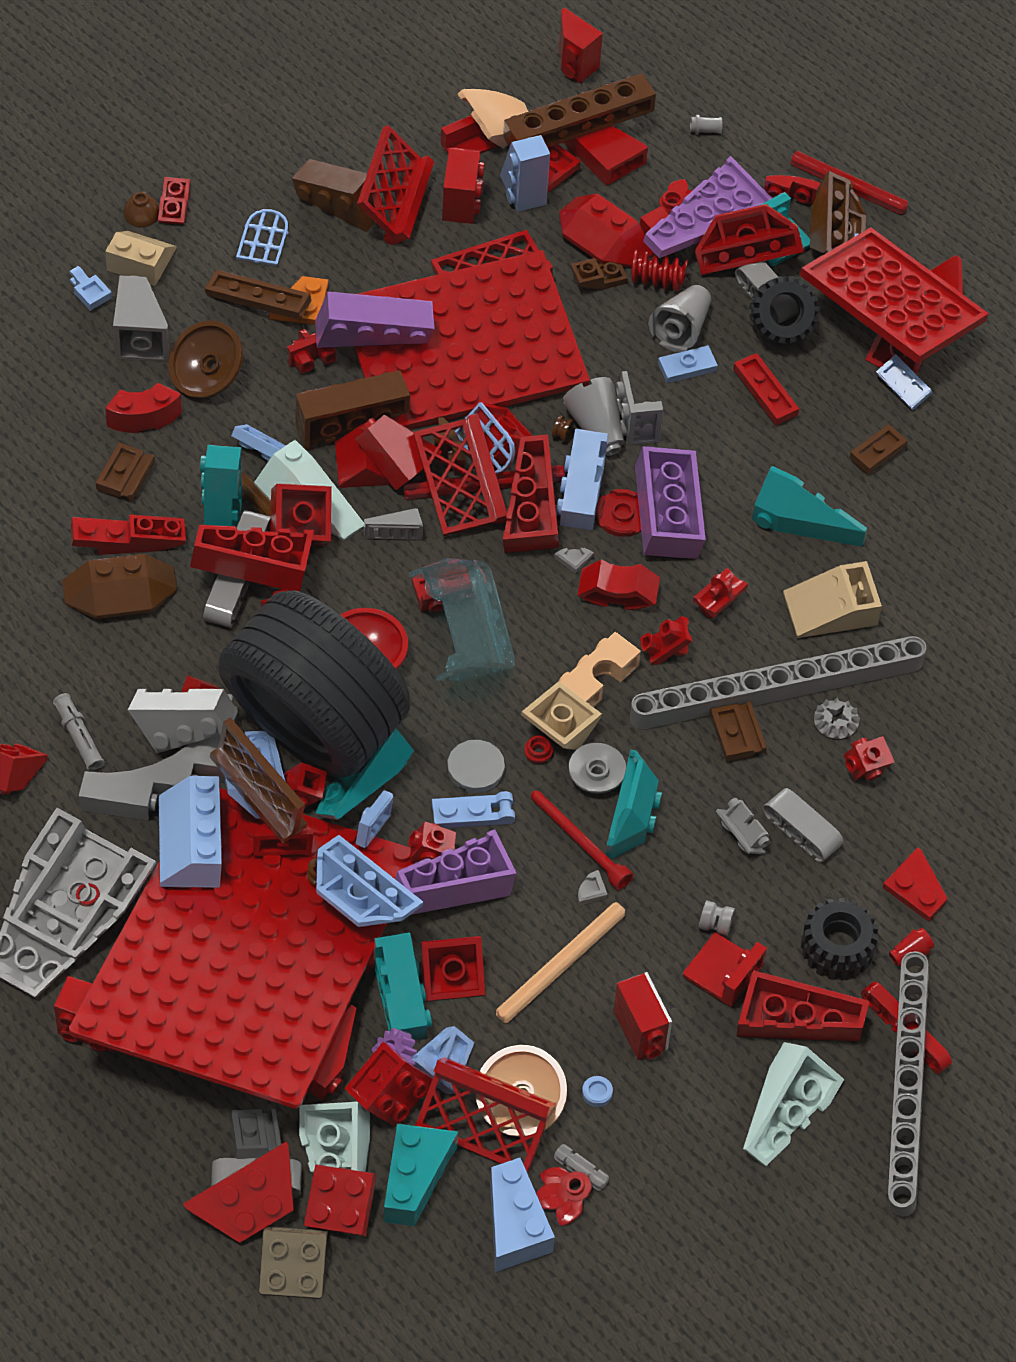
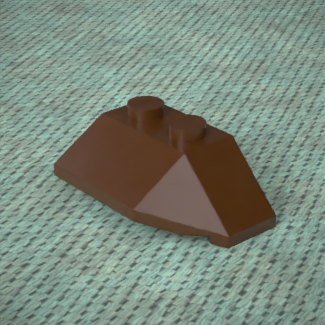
[810,171,866,254]
[62,554,177,619]

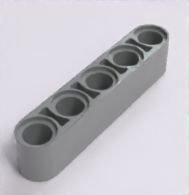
[203,510,271,628]

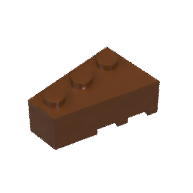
[292,159,375,232]

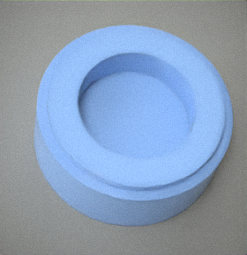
[582,1076,613,1107]

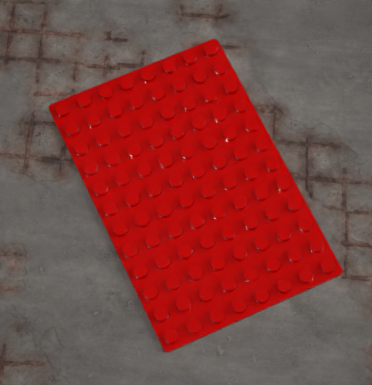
[69,788,416,1108]

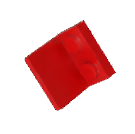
[683,933,767,1007]
[344,1041,433,1127]

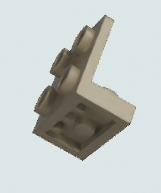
[259,1226,328,1298]

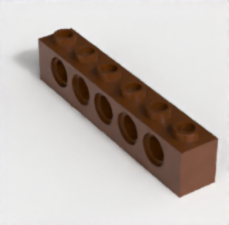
[503,73,656,148]

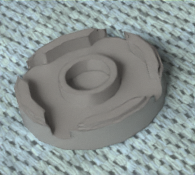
[447,740,505,793]

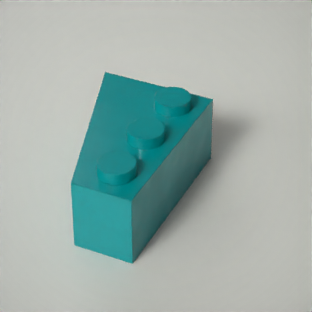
[200,445,243,528]
[374,933,432,1040]

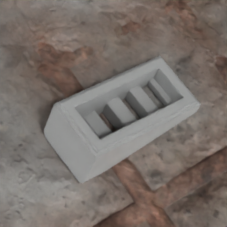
[364,508,423,540]

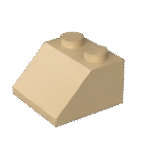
[105,231,176,286]

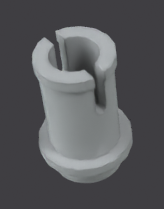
[690,115,722,135]

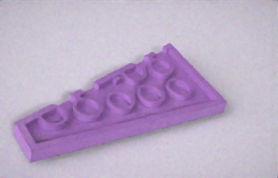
[643,156,772,258]

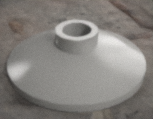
[569,743,626,793]

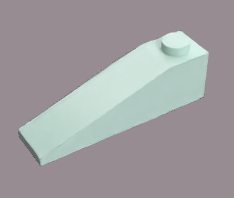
[255,440,364,541]
[743,1042,844,1166]

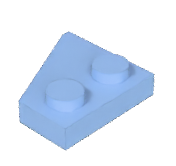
[412,1026,474,1094]

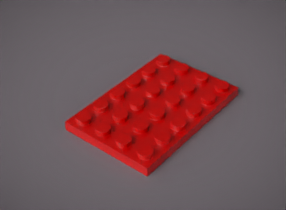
[800,228,989,364]

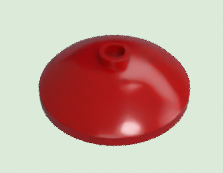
[340,608,408,670]

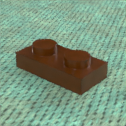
[849,424,908,475]

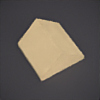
[521,681,602,750]

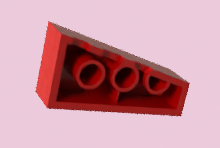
[503,434,559,553]

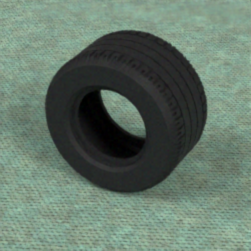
[219,591,410,778]

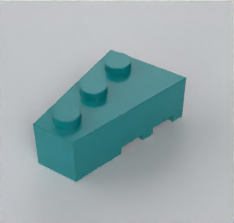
[384,1124,458,1226]

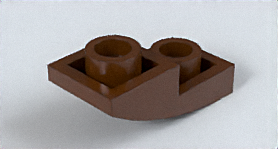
[570,258,628,289]
[433,418,466,476]

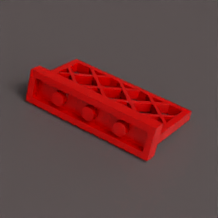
[357,125,434,245]
[431,230,553,275]
[413,413,507,536]
[415,1057,556,1173]

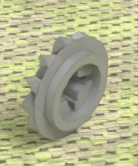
[814,697,860,739]

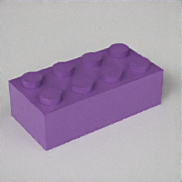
[635,446,706,559]

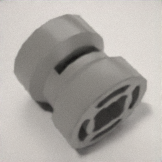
[698,900,735,937]

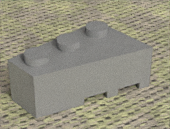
[128,689,238,753]

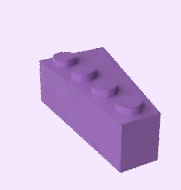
[395,829,517,915]

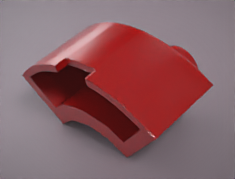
[105,383,182,433]
[577,559,660,610]

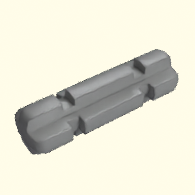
[554,1144,609,1191]

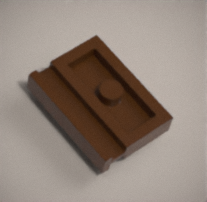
[96,442,155,502]
[710,701,767,762]

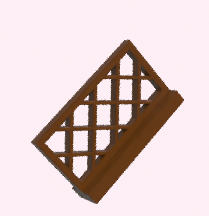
[210,717,307,844]

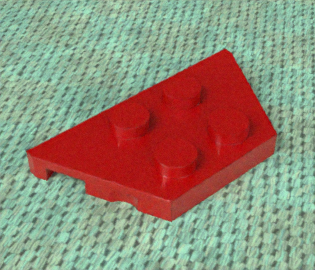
[183,1141,294,1243]

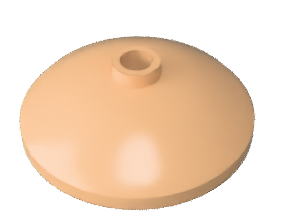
[476,1045,567,1137]

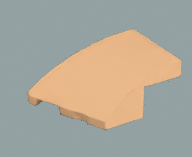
[458,89,528,149]

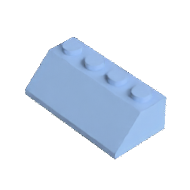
[159,776,221,888]

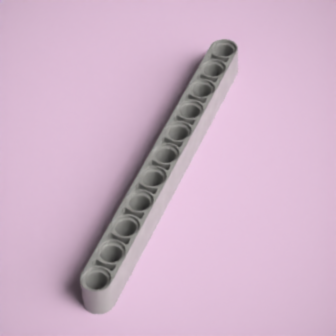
[630,636,926,729]

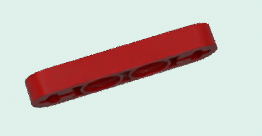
[861,982,952,1074]

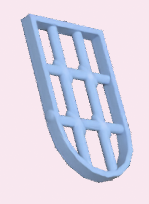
[236,209,288,266]
[455,402,515,474]

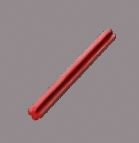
[403,465,565,500]

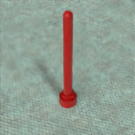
[531,790,634,891]

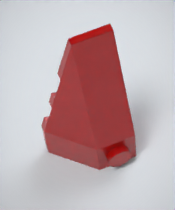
[0,743,48,795]

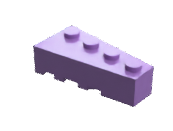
[315,292,434,348]

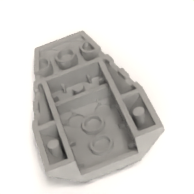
[0,808,156,998]

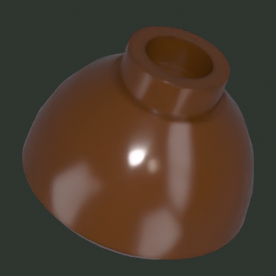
[123,192,159,227]

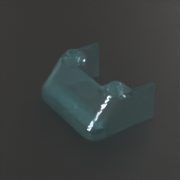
[409,558,515,682]

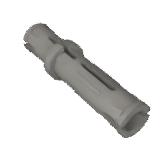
[53,693,105,772]

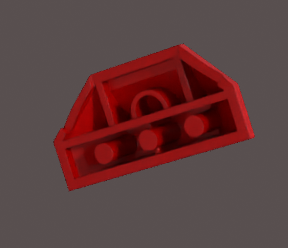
[559,193,655,269]
[695,204,804,275]

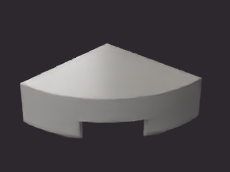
[555,548,594,574]
[578,870,608,905]

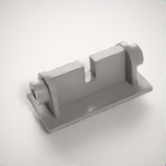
[716,798,770,854]

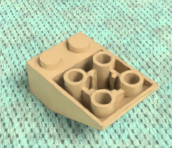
[783,561,882,638]

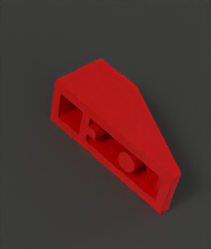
[308,1005,356,1101]

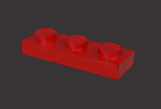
[733,353,799,425]

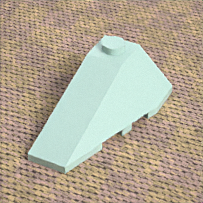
[299,1102,370,1174]

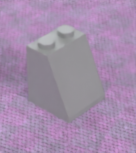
[113,276,169,361]

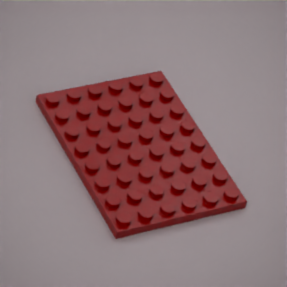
[353,250,590,429]

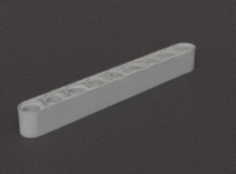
[888,951,929,1217]

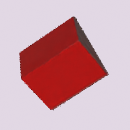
[335,424,391,488]
[420,936,485,1001]

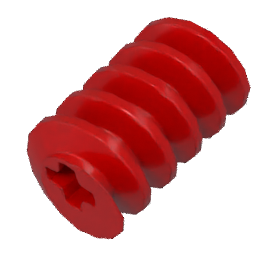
[631,250,688,292]

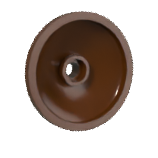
[168,320,243,399]

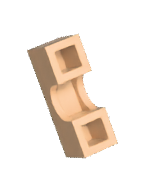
[559,632,641,707]

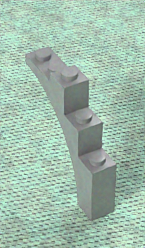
[79,694,238,821]

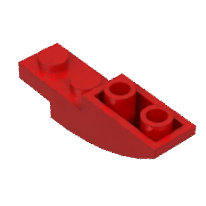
[71,515,186,555]

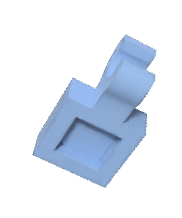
[70,266,112,311]

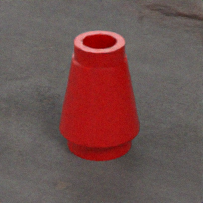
[889,928,935,967]

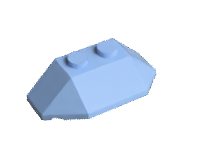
[316,835,423,927]

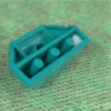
[605,749,662,860]

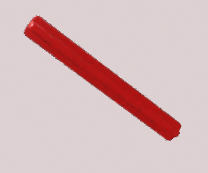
[791,151,908,215]

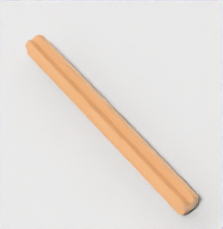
[496,902,625,1023]

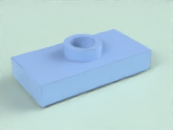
[658,346,718,383]
[876,354,932,410]
[356,790,394,848]

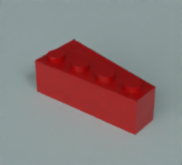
[190,525,314,592]
[736,970,870,1041]

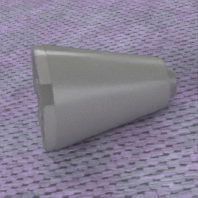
[648,285,711,352]
[563,377,624,456]

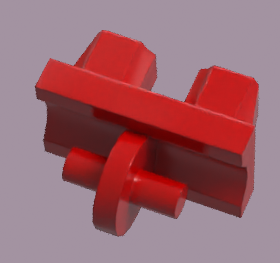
[287,329,337,374]
[693,568,748,618]
[640,616,693,665]

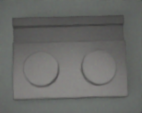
[231,1109,281,1158]

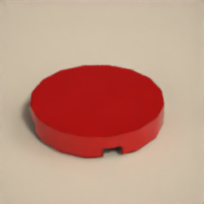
[596,489,641,537]

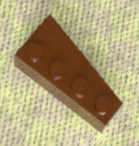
[295,371,410,451]

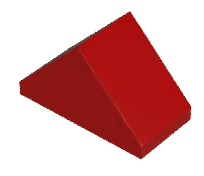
[253,823,314,856]

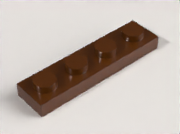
[205,269,312,320]

